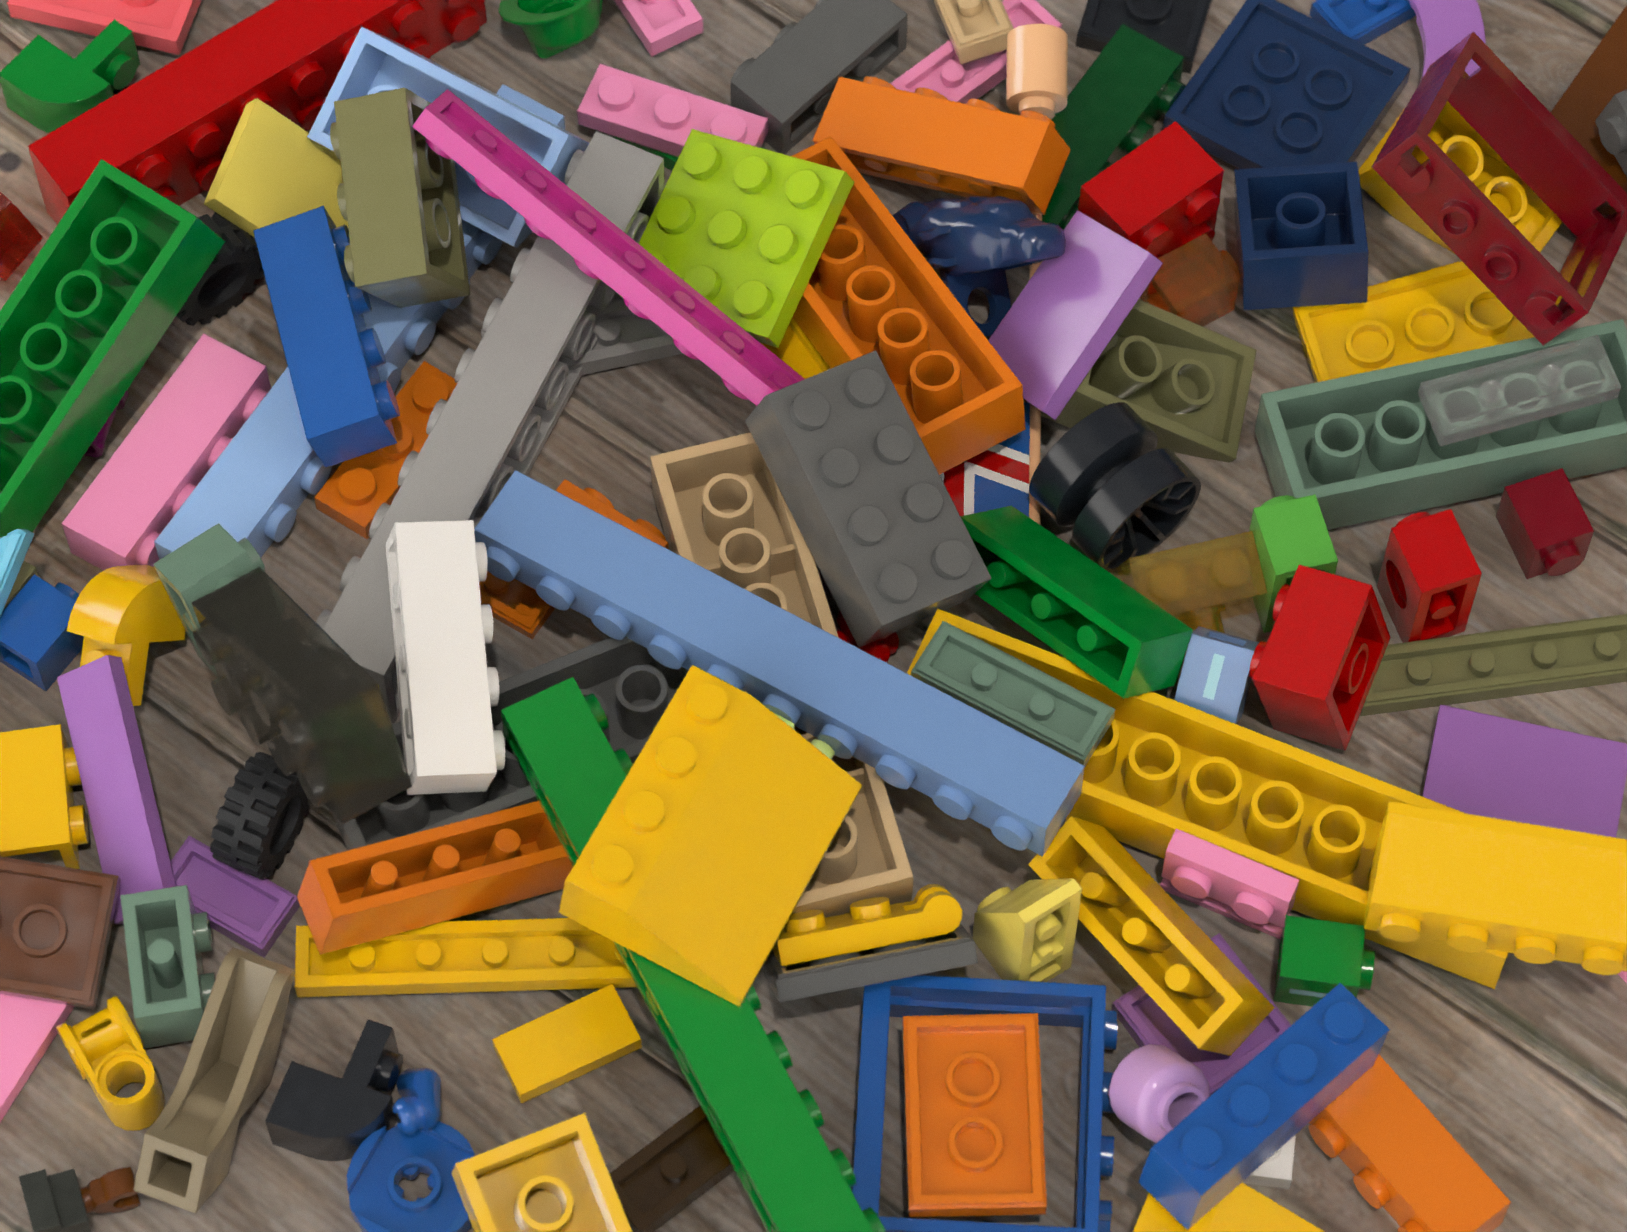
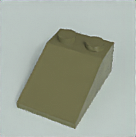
[1041,299,1257,463]

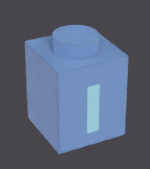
[1174,626,1259,724]

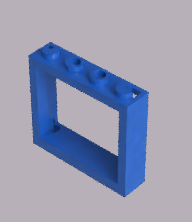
[852,975,1118,1232]

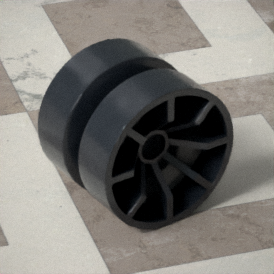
[1029,402,1201,573]

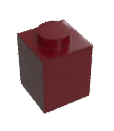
[1496,468,1594,579]

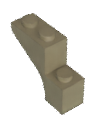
[134,947,295,1213]

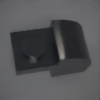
[265,1019,403,1161]

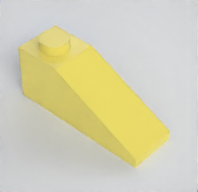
[972,879,1082,982]

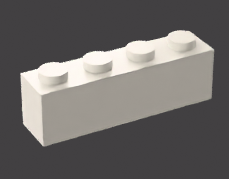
[385,520,505,795]

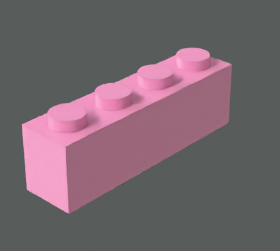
[62,333,271,571]

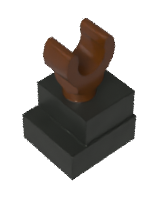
[19,1167,141,1232]

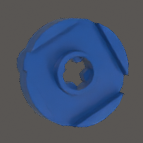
[347,1121,475,1232]

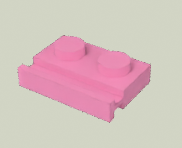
[1160,829,1299,939]

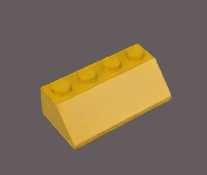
[1364,801,1627,975]

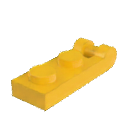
[773,884,962,966]

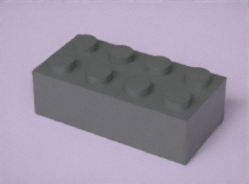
[745,351,992,648]

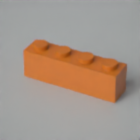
[812,76,1071,215]
[297,801,573,955]
[1309,1054,1511,1232]

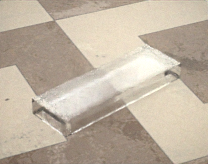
[1418,335,1621,447]

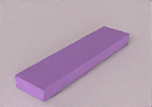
[57,655,176,924]

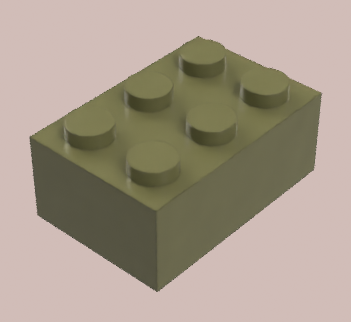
[330,88,470,308]

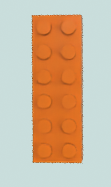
[792,136,1026,475]

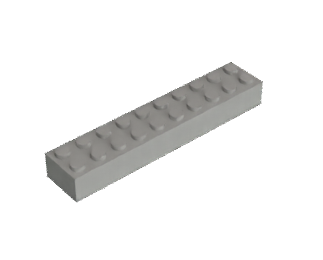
[310,131,664,726]

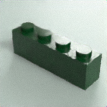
[1042,24,1186,231]

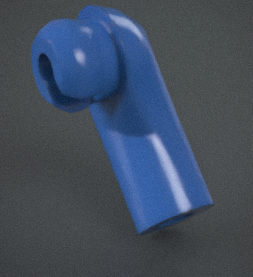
[393,1068,441,1134]

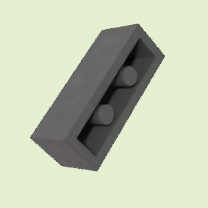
[730,0,908,154]

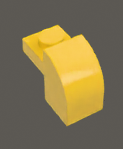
[67,565,186,706]

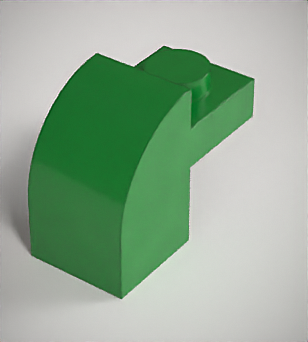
[0,19,140,133]

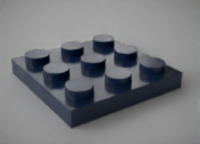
[1163,0,1411,169]

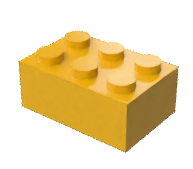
[452,1113,632,1232]

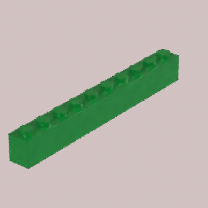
[501,677,886,1232]

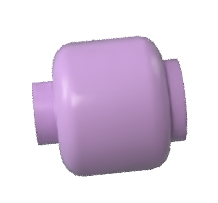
[1109,1044,1210,1143]

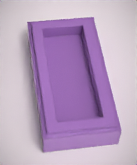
[170,836,300,958]

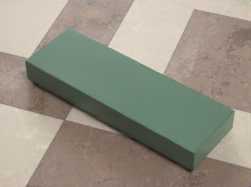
[911,621,1116,766]

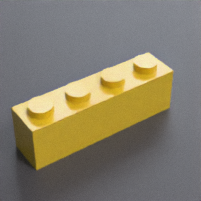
[1028,816,1275,1056]

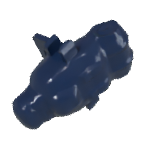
[892,196,1065,336]

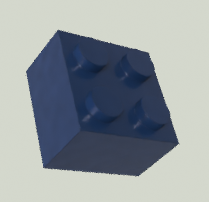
[1234,161,1369,310]

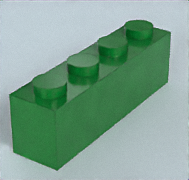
[960,505,1193,699]

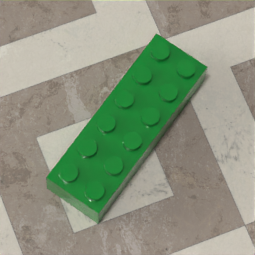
[0,159,225,538]

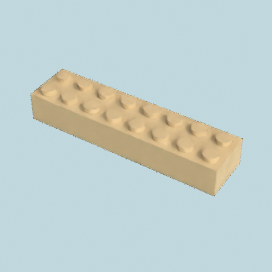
[650,432,913,917]

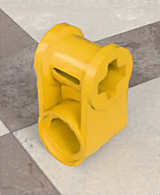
[56,995,165,1131]

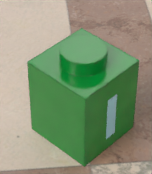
[1273,915,1375,1007]

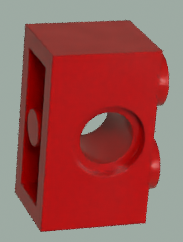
[1377,509,1482,643]

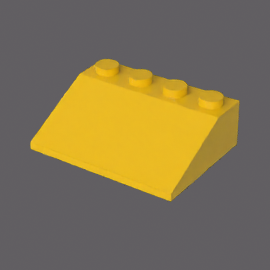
[559,665,862,1007]

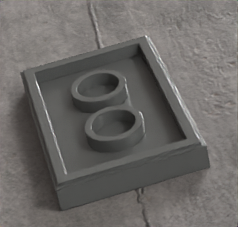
[763,923,978,1003]

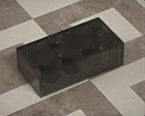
[192,567,412,824]

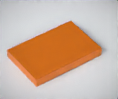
[903,1013,1047,1217]

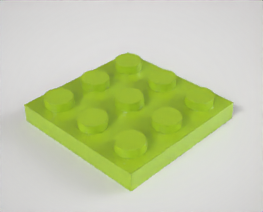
[616,129,854,348]

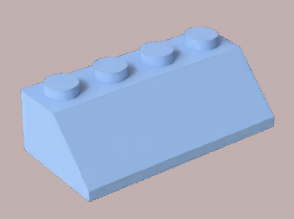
[307,27,589,247]

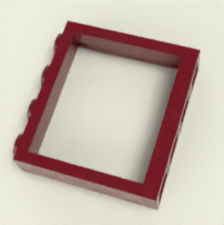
[1371,31,1627,346]

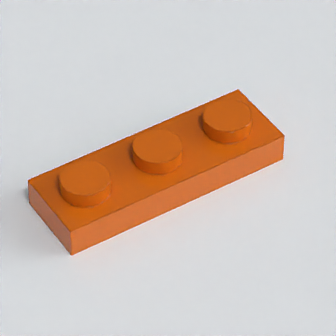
[314,361,457,539]

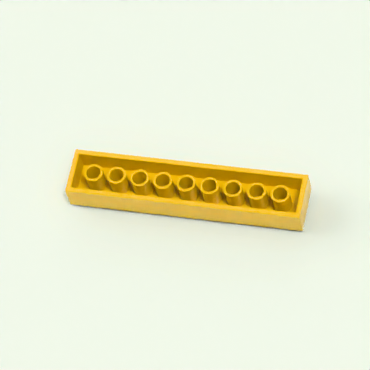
[907,608,1509,989]

